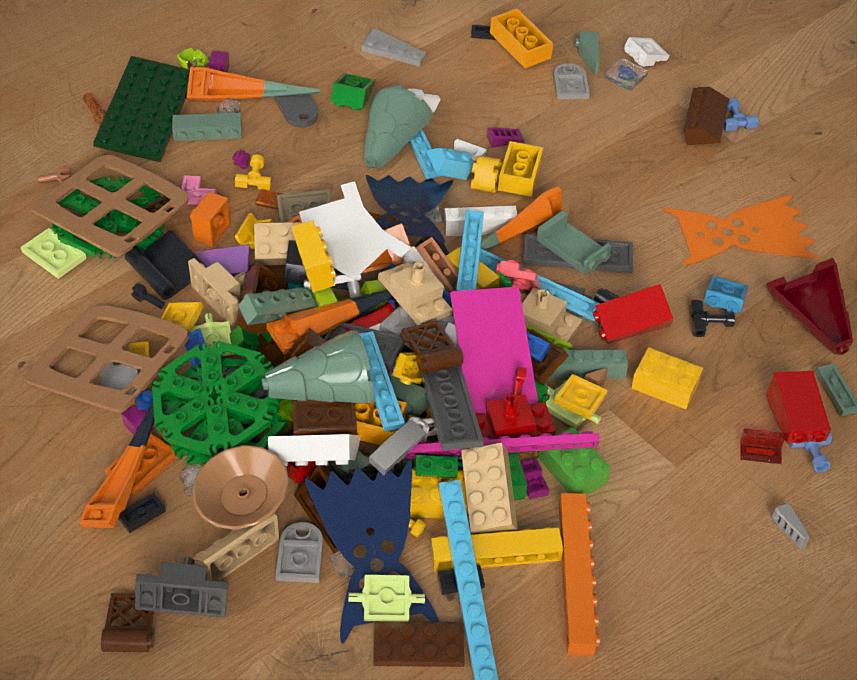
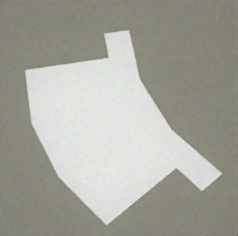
[299,181,411,280]

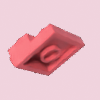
[496,260,541,291]

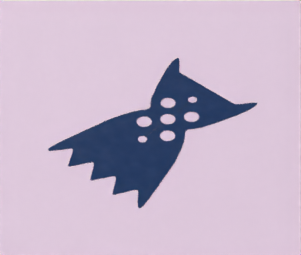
[366,175,453,244]
[305,461,439,644]

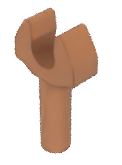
[37,167,71,183]

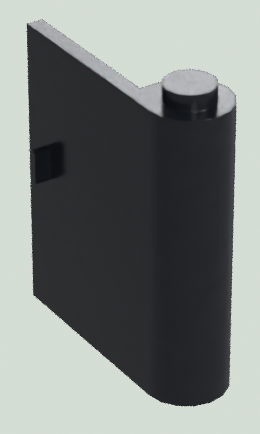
[125,230,207,300]

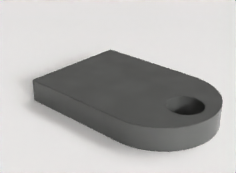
[275,94,318,127]

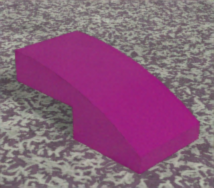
[520,457,549,499]

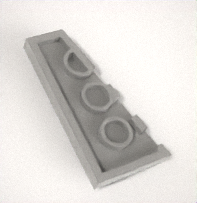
[361,28,426,67]

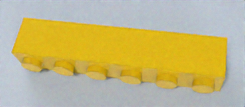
[431,527,563,572]

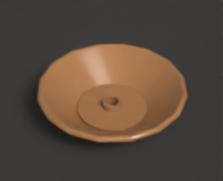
[192,445,289,530]

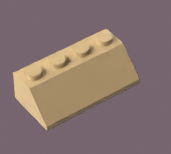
[193,513,279,581]

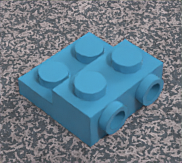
[704,276,749,313]

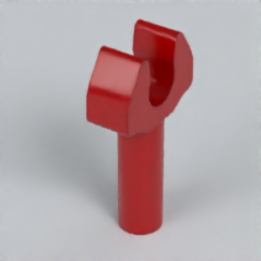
[513,367,527,396]

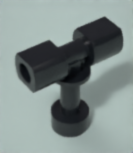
[690,300,735,337]

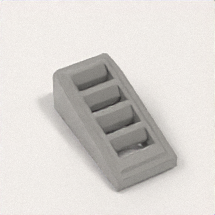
[772,503,810,550]

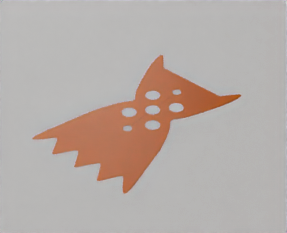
[663,195,820,265]

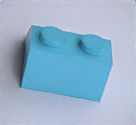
[426,148,474,180]

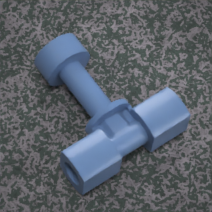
[723,98,759,131]
[789,432,832,472]

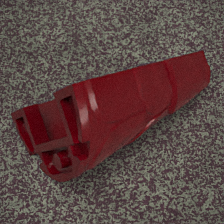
[766,258,853,355]

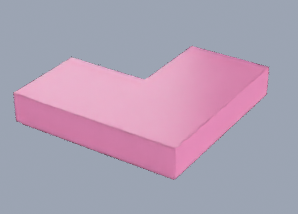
[181,175,217,205]

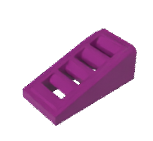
[487,127,524,147]

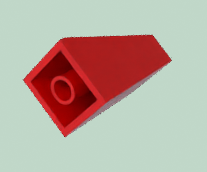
[593,284,673,344]
[766,371,831,444]

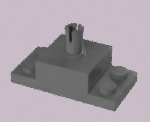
[135,557,228,618]

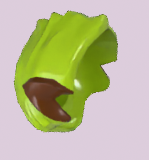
[176,48,209,70]

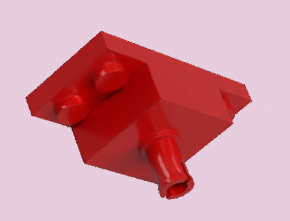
[476,393,556,440]

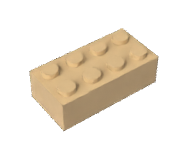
[254,222,302,265]
[461,443,518,534]

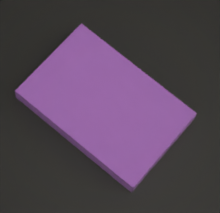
[196,245,251,277]

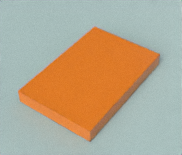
[105,433,177,495]

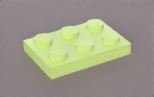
[21,228,87,279]

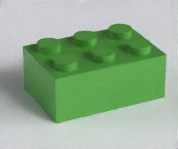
[538,426,611,495]

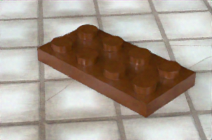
[374,621,465,667]

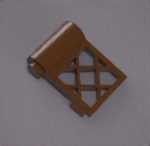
[400,321,464,374]
[101,593,154,652]

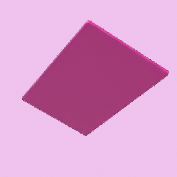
[450,287,538,415]

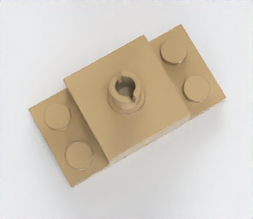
[188,258,246,329]
[378,261,453,325]
[520,288,583,342]

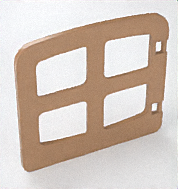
[32,155,189,257]
[24,305,189,413]

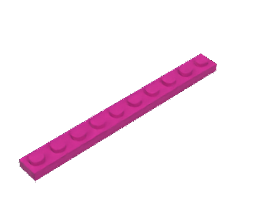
[403,431,600,459]

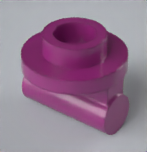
[232,149,250,170]

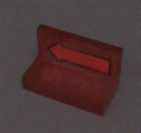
[740,429,785,464]

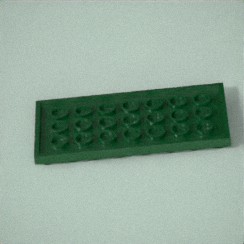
[93,56,190,162]

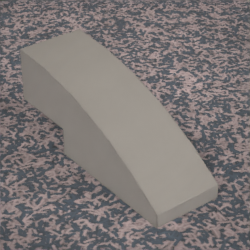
[369,420,427,476]

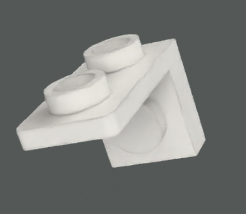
[454,139,487,172]

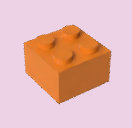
[190,192,231,247]

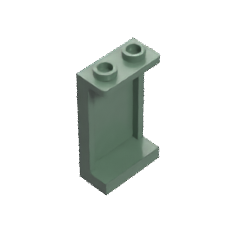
[537,211,611,275]

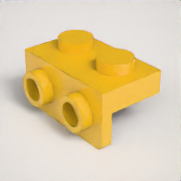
[235,213,274,249]
[393,352,423,385]

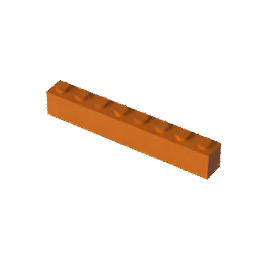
[559,493,600,655]

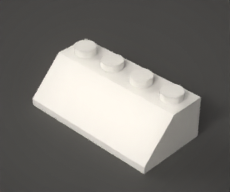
[443,206,517,236]
[268,434,360,466]

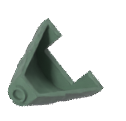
[364,87,433,168]
[261,329,374,404]

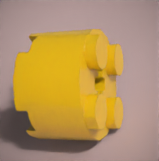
[471,156,502,193]

